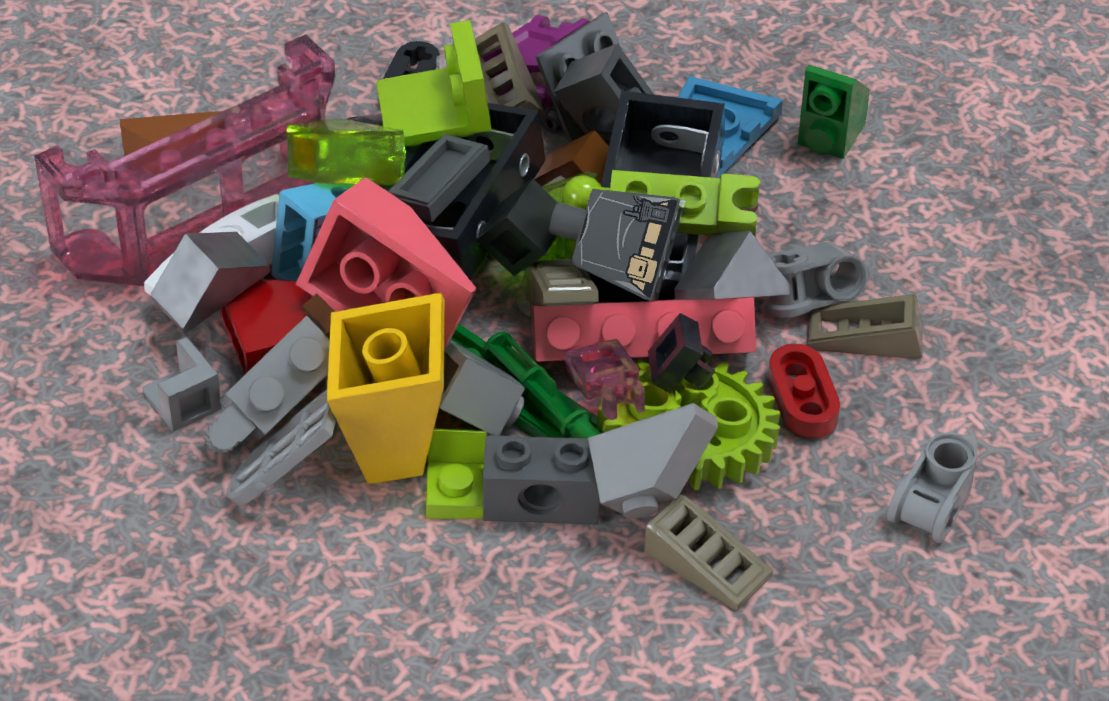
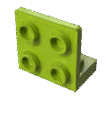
[376,20,492,148]

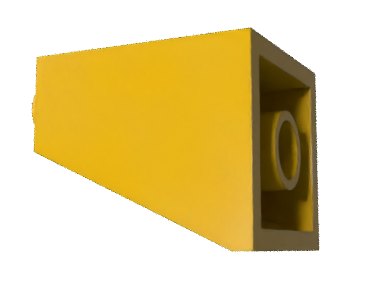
[327,293,445,484]

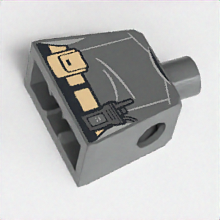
[549,189,686,301]

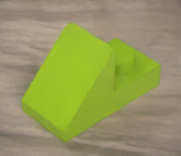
[426,428,487,519]

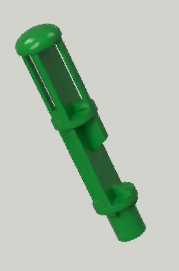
[484,332,601,439]

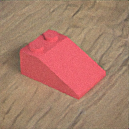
[296,177,476,352]

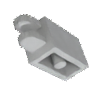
[203,316,330,456]

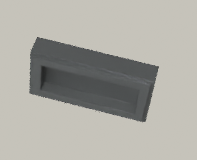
[388,134,491,222]

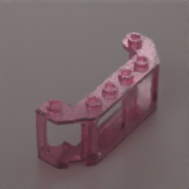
[34,34,336,286]

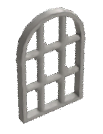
[226,390,336,506]

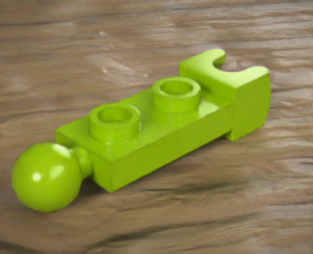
[562,170,760,237]

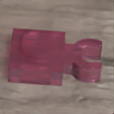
[565,338,645,420]

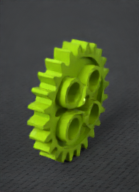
[597,359,780,490]

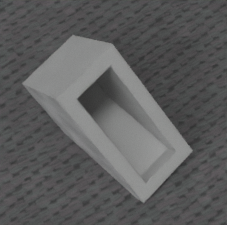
[439,340,525,436]
[588,403,718,518]

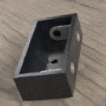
[587,90,725,302]
[382,103,546,281]

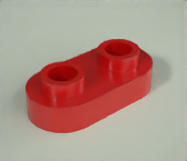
[768,344,840,438]

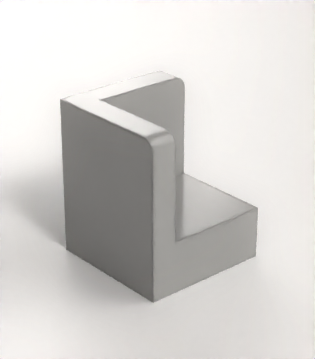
[143,337,222,432]

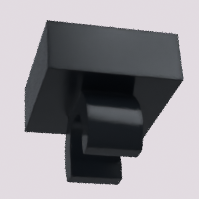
[648,313,715,394]

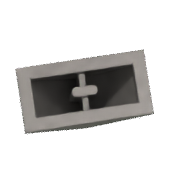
[675,231,790,300]
[151,232,271,334]

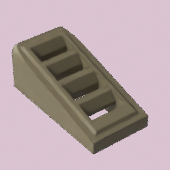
[475,22,546,120]
[526,259,599,306]
[808,294,923,358]
[644,494,773,611]

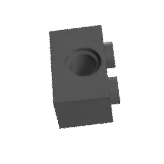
[554,44,654,146]
[483,435,599,525]

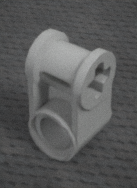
[765,242,868,318]
[887,432,977,544]

